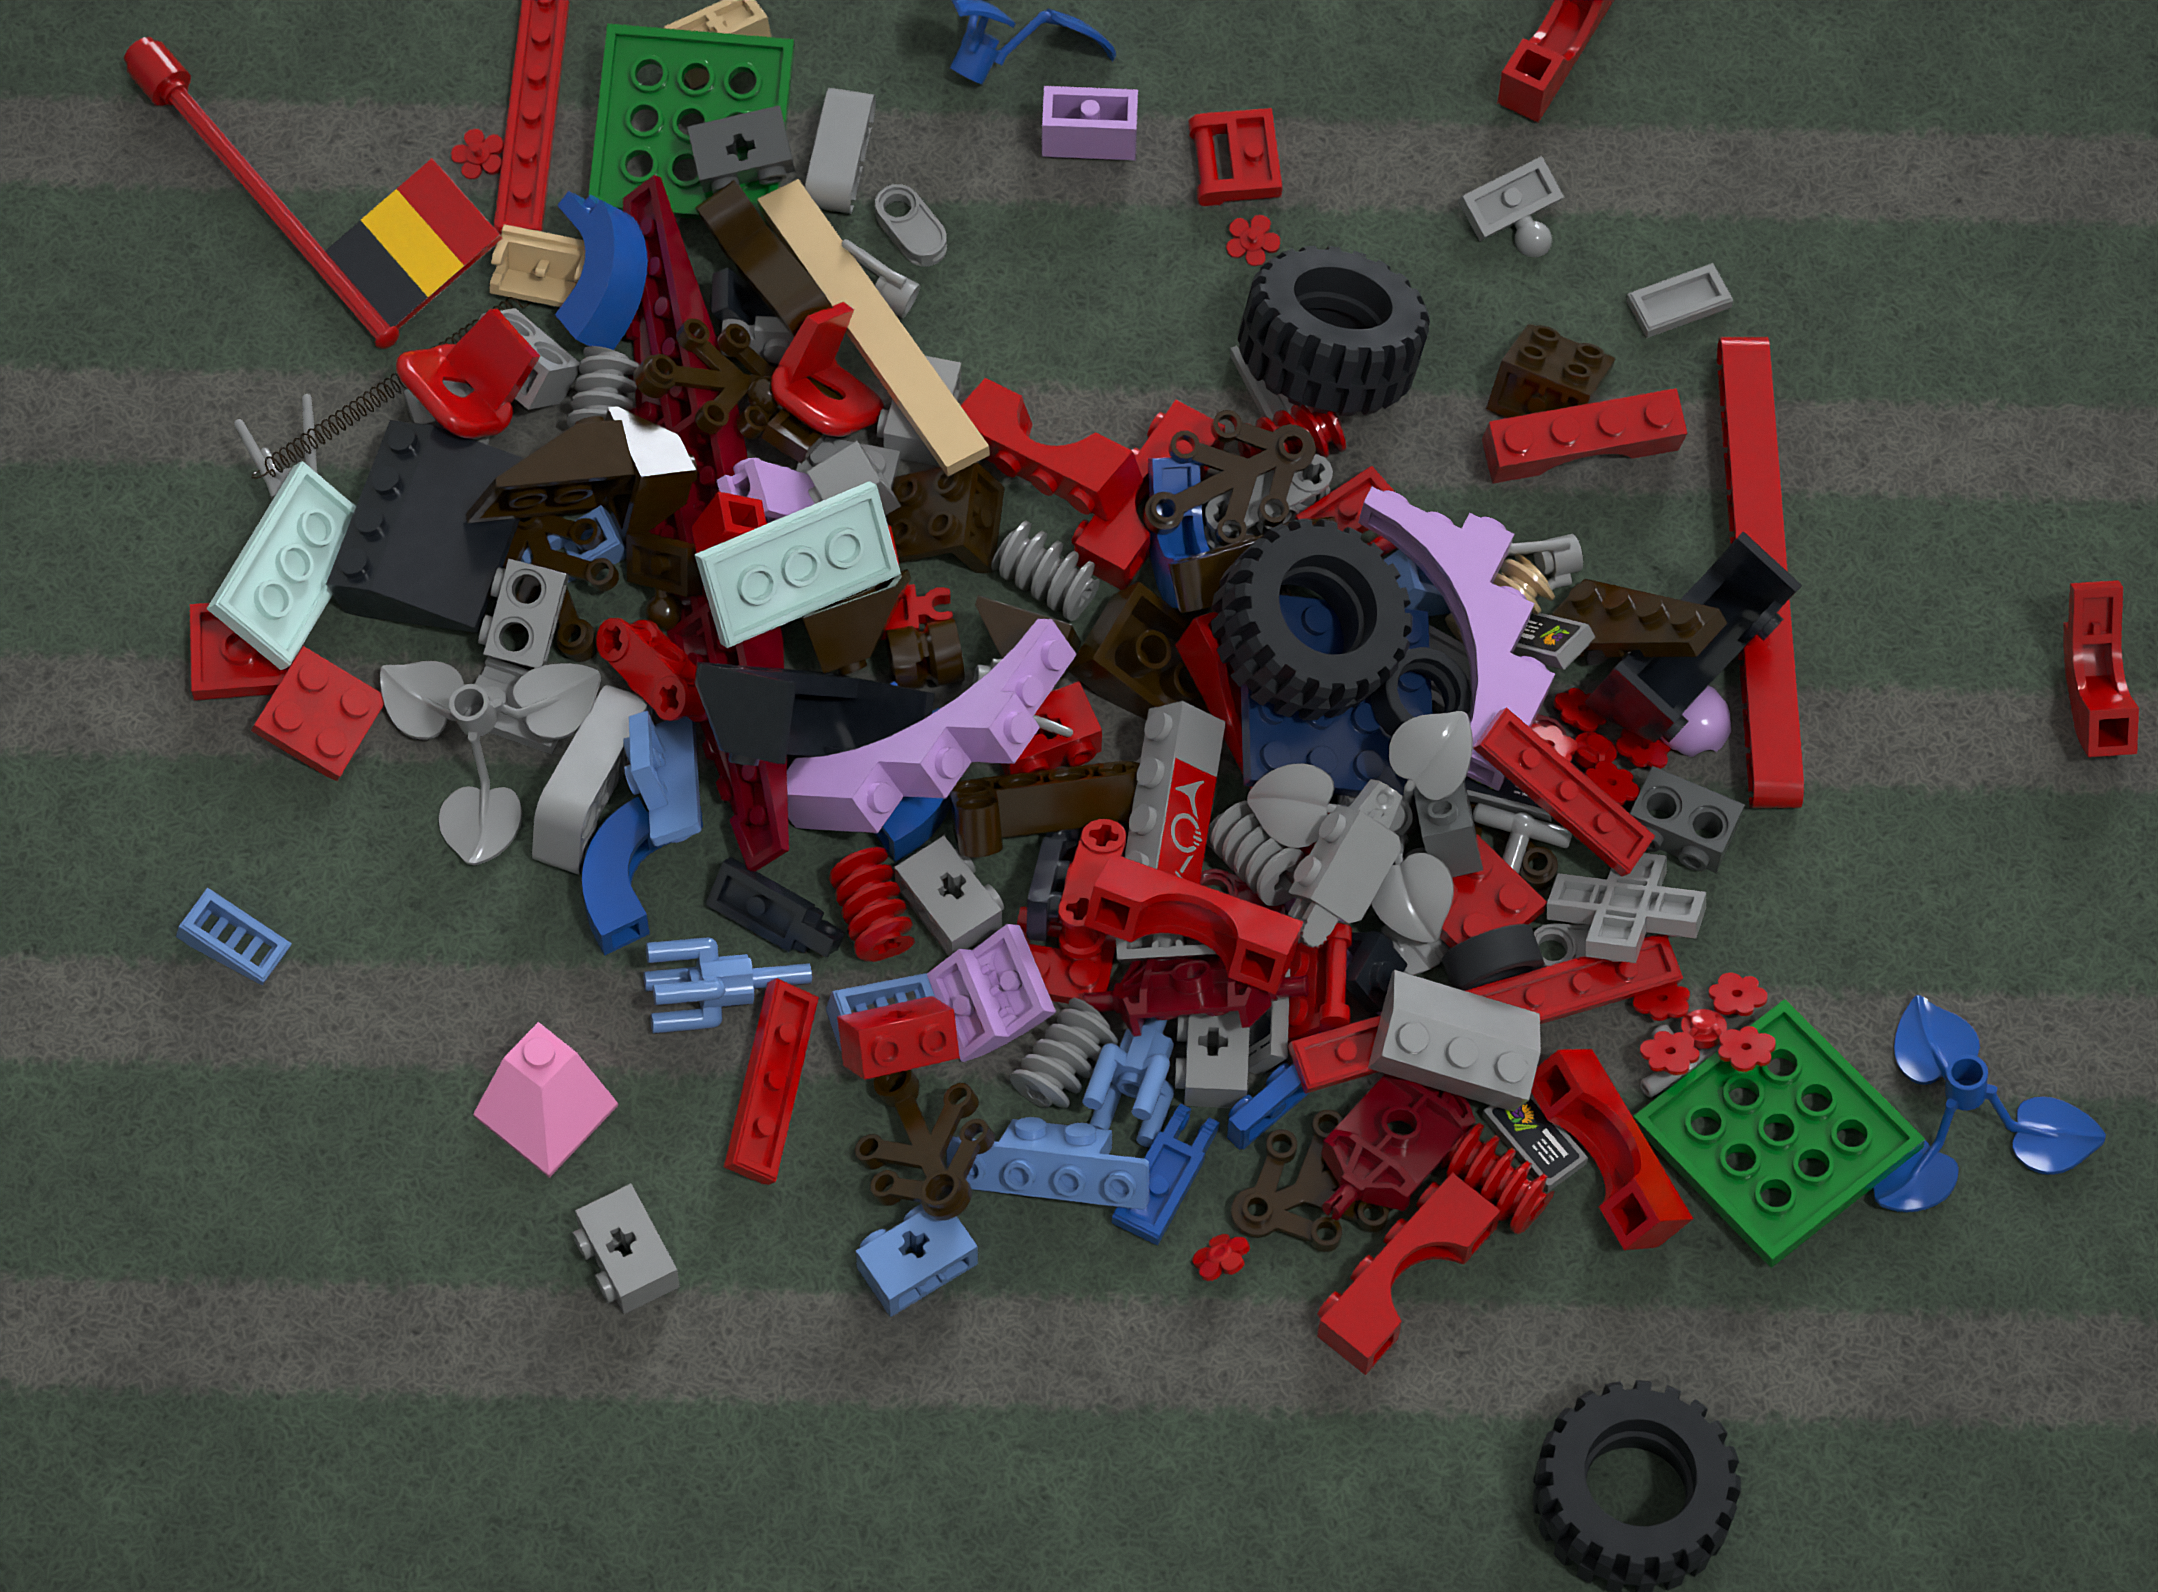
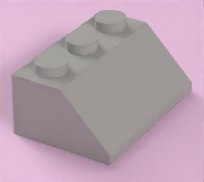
[1368,970,1541,1112]

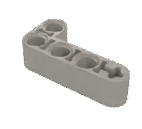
[532,685,654,876]

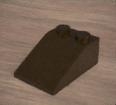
[465,416,635,523]
[1067,582,1212,720]

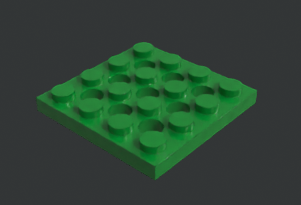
[588,23,795,225]
[1633,999,1925,1268]

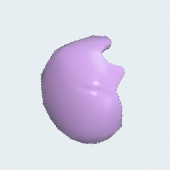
[1660,686,1731,757]

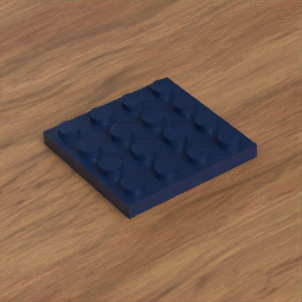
[1241,595,1433,803]

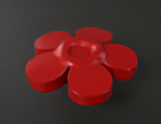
[451,129,504,179]
[1226,215,1280,266]
[1192,1234,1250,1281]

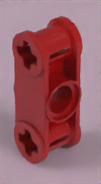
[596,618,708,722]
[1059,819,1126,959]

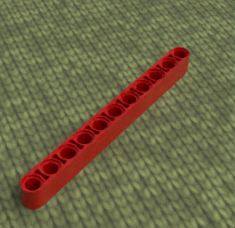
[1717,337,1804,808]

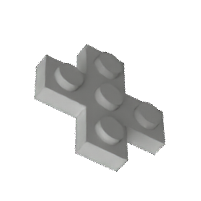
[1547,853,1706,963]

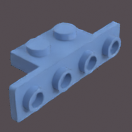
[623,710,701,846]
[947,1117,1149,1210]

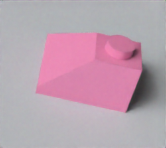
[473,1022,618,1178]

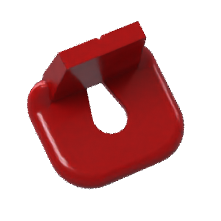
[771,302,885,437]
[396,309,540,439]

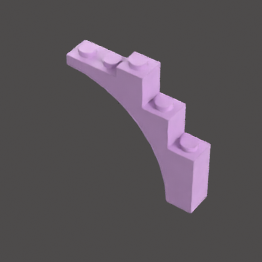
[1358,487,1555,791]
[787,619,1077,833]

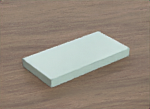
[207,461,356,670]
[695,481,901,648]

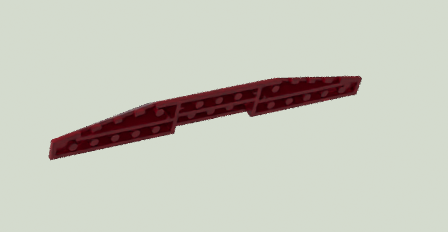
[623,175,789,871]

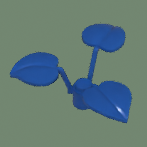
[950,0,1116,85]
[1873,995,2106,1212]

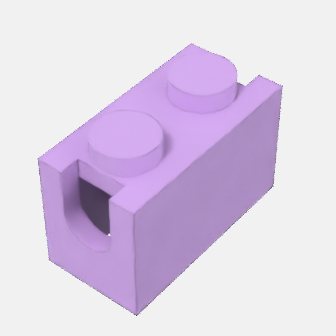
[1042,86,1138,160]
[717,458,815,523]

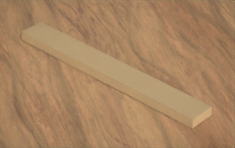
[757,179,990,476]

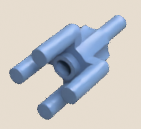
[643,937,812,1033]
[1083,1017,1174,1148]

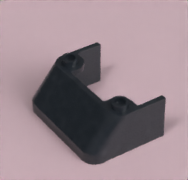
[1584,531,1802,743]
[694,662,935,766]

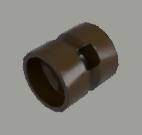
[885,619,965,690]

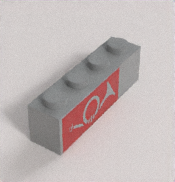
[1124,701,1226,884]

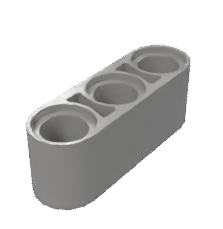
[805,88,876,214]

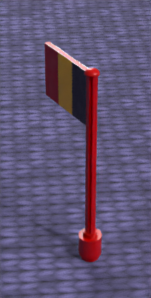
[124,37,503,349]

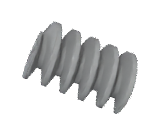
[567,346,639,428]
[991,520,1100,621]
[1206,801,1306,906]
[1010,997,1118,1109]

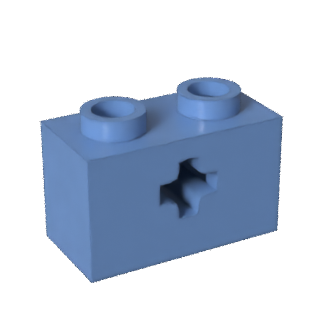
[856,1204,978,1317]

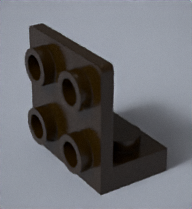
[1486,324,1615,418]
[887,462,1005,574]

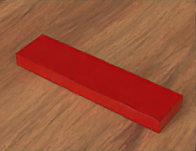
[1473,707,1655,877]
[724,978,819,1185]

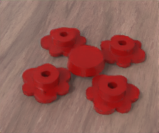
[1531,688,1670,806]
[1633,973,1776,1075]

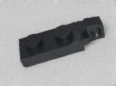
[1026,829,1078,942]
[706,857,845,957]

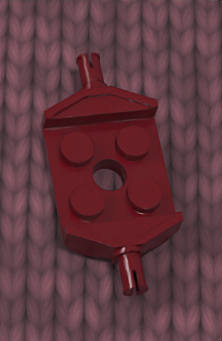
[1083,956,1309,1037]
[1321,1073,1476,1220]

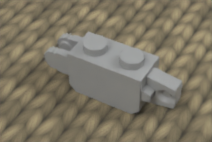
[1288,779,1402,948]

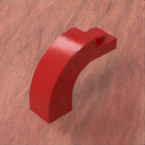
[2063,580,2139,757]

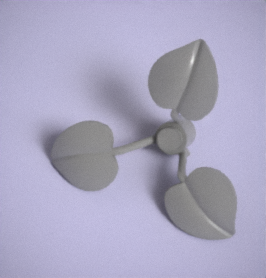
[380,661,601,865]
[1247,711,1473,943]

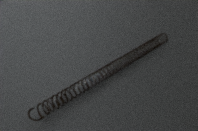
[251,297,531,479]

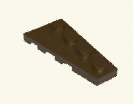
[1551,579,1727,657]

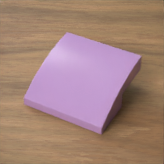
[927,924,1056,1062]

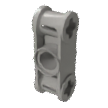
[1204,454,1333,549]

